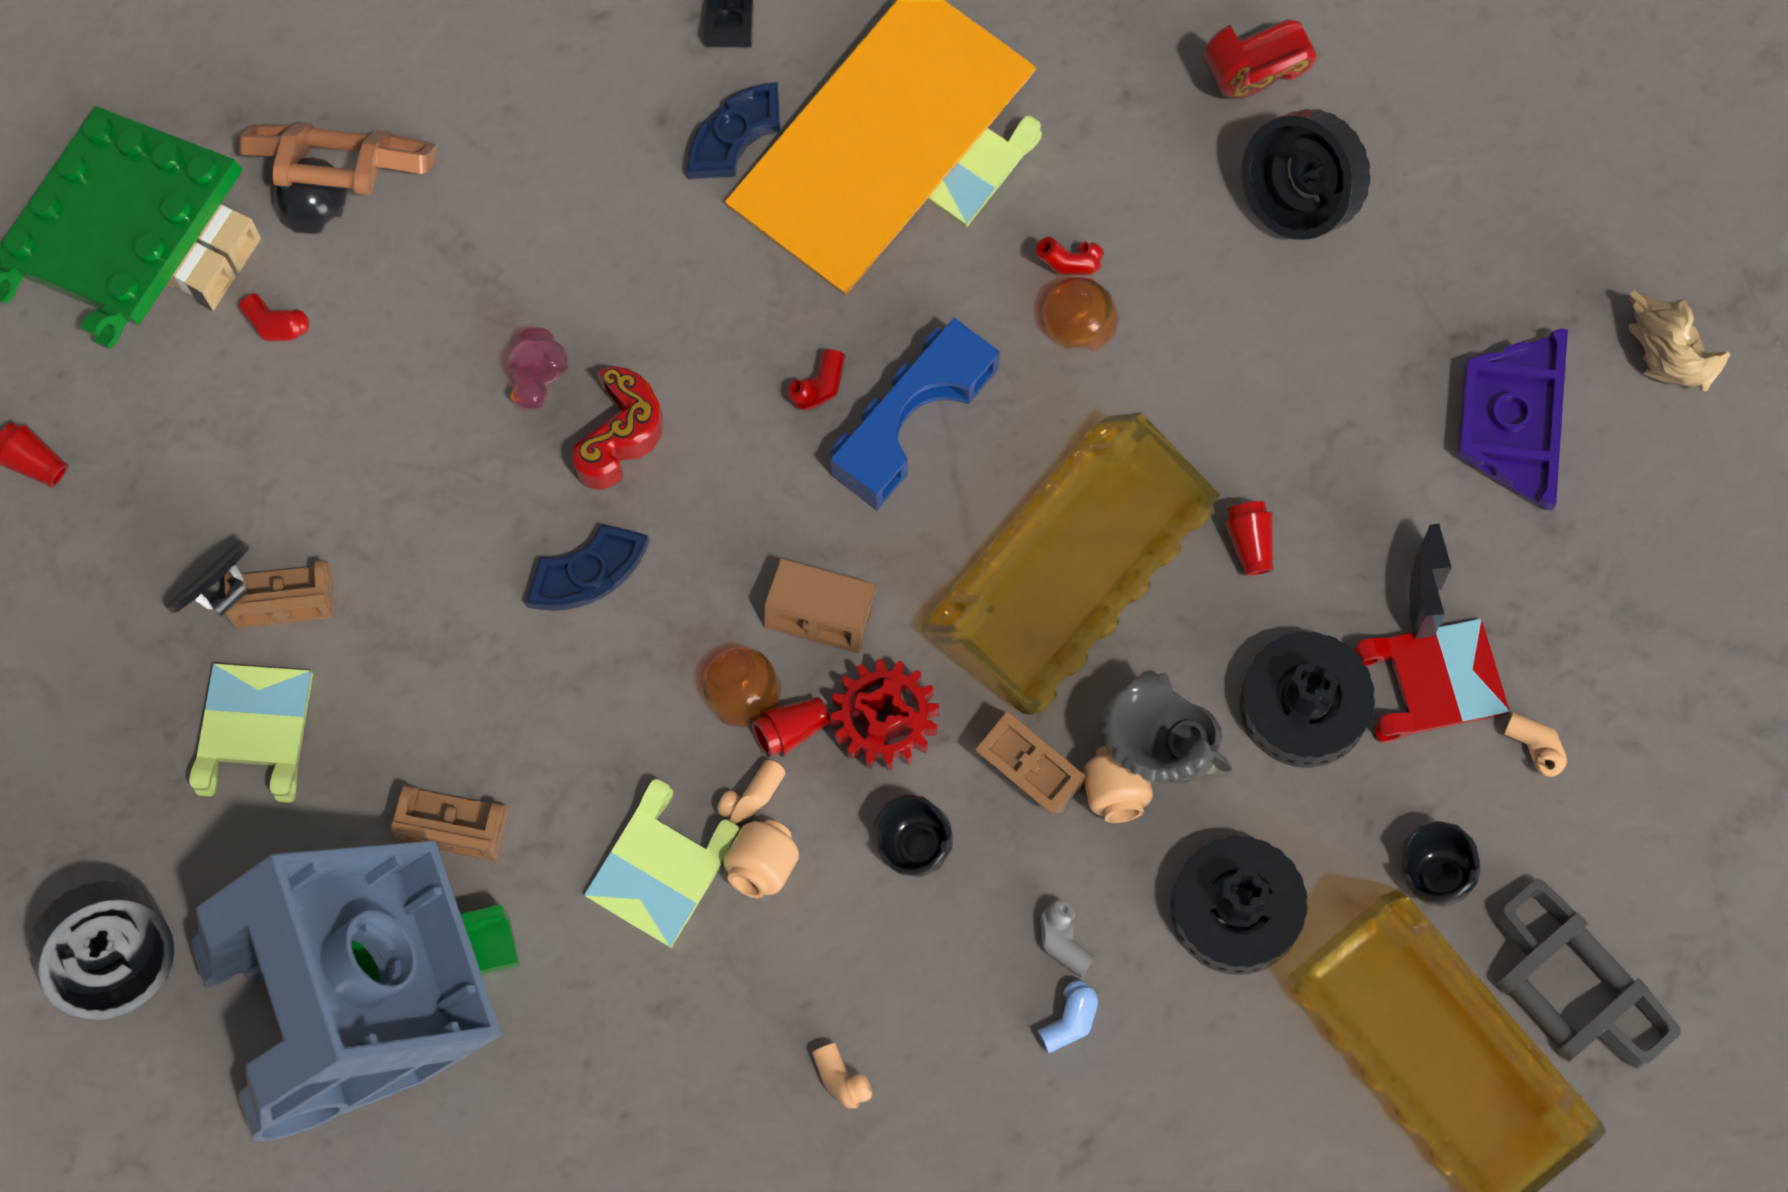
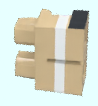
[166,204,261,311]

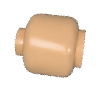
[1082,745,1153,823]
[723,820,799,899]

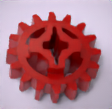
[830,659,939,770]

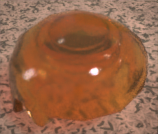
[1041,277,1119,351]
[701,646,781,727]

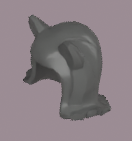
[1102,670,1232,784]

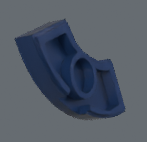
[687,82,780,179]
[526,524,650,611]

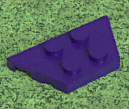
[1458,329,1568,511]

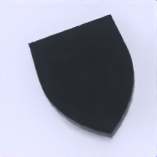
[165,541,250,616]

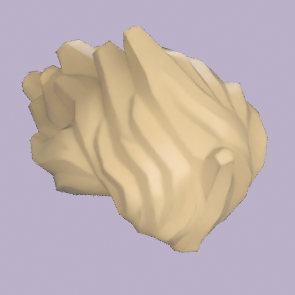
[1629,290,1731,391]

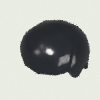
[274,157,348,234]
[873,795,953,877]
[1401,821,1480,907]

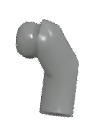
[1040,900,1095,977]

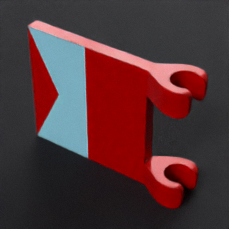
[1353,618,1510,743]

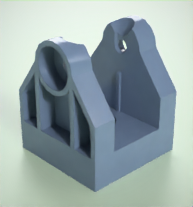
[191,841,502,1142]

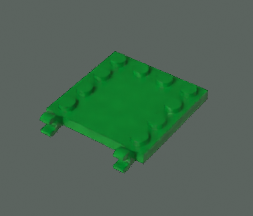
[0,106,243,349]

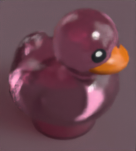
[507,328,568,410]

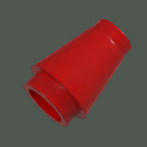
[0,422,68,488]
[1224,501,1274,576]
[752,696,831,757]

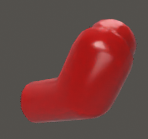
[1035,236,1104,276]
[238,293,309,341]
[788,349,845,410]

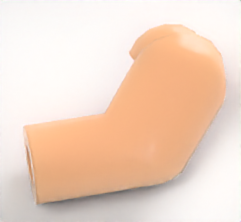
[1503,712,1567,777]
[717,760,785,824]
[812,1043,873,1109]

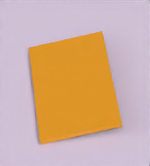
[725,0,1036,296]

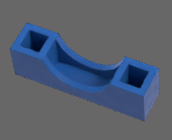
[830,318,1000,511]

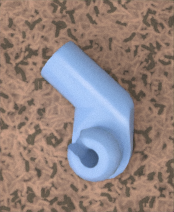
[1037,980,1098,1054]

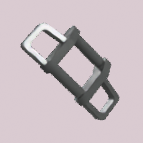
[1497,879,1681,1069]

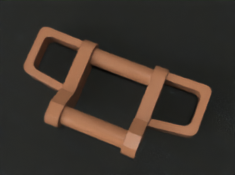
[239,122,436,195]

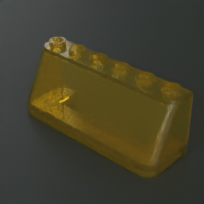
[921,412,1220,715]
[1288,889,1605,1192]

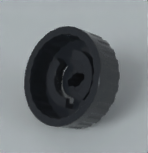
[1241,109,1371,240]
[1240,632,1375,768]
[1171,836,1308,975]
[29,881,175,1020]

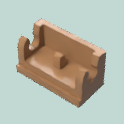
[764,558,876,654]
[225,560,334,629]
[975,711,1086,815]
[390,786,509,862]

